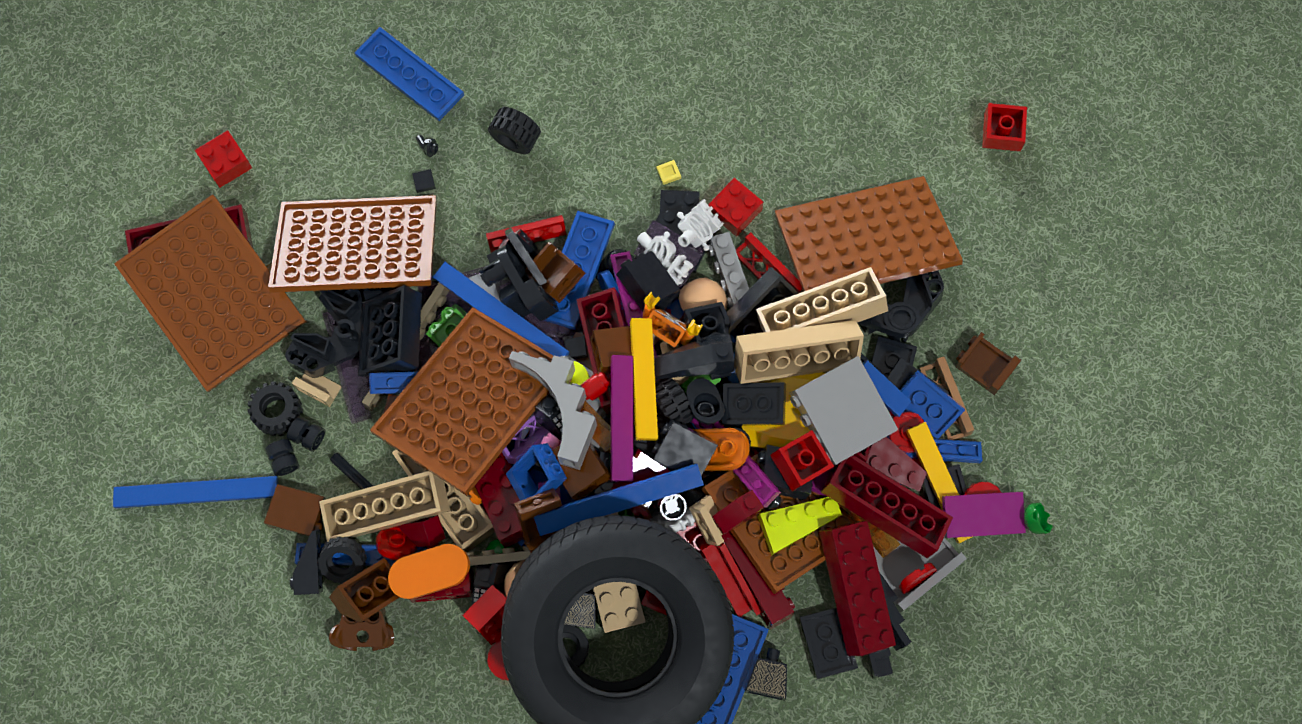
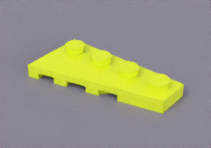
[758,497,842,556]

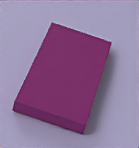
[942,492,1026,538]

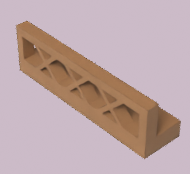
[919,357,974,440]

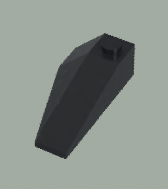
[681,302,732,380]
[654,334,734,379]

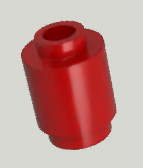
[580,371,611,401]

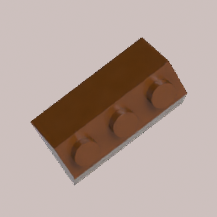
[329,558,400,622]

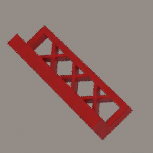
[486,215,567,253]
[736,232,804,293]
[700,543,762,617]

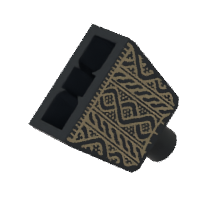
[564,591,595,629]
[745,648,787,701]

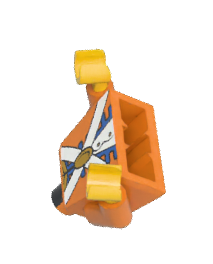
[642,292,703,348]

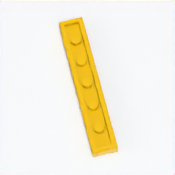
[630,318,658,441]
[906,422,973,543]

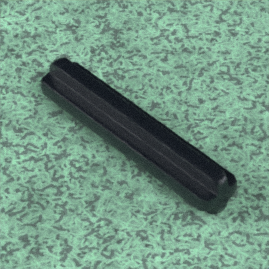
[330,453,373,490]

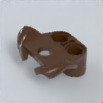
[329,608,394,651]

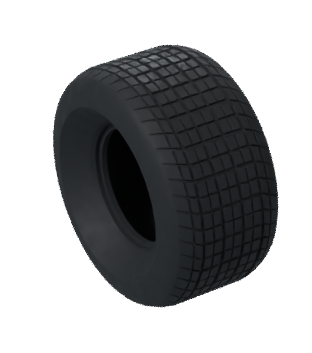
[501,515,734,724]

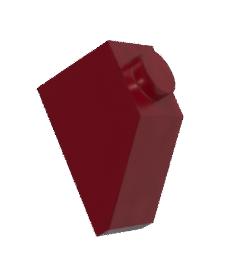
[712,490,764,535]
[398,515,446,549]

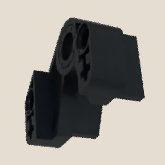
[479,229,559,321]
[857,270,944,343]
[285,289,364,378]

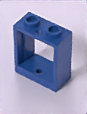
[506,443,567,501]

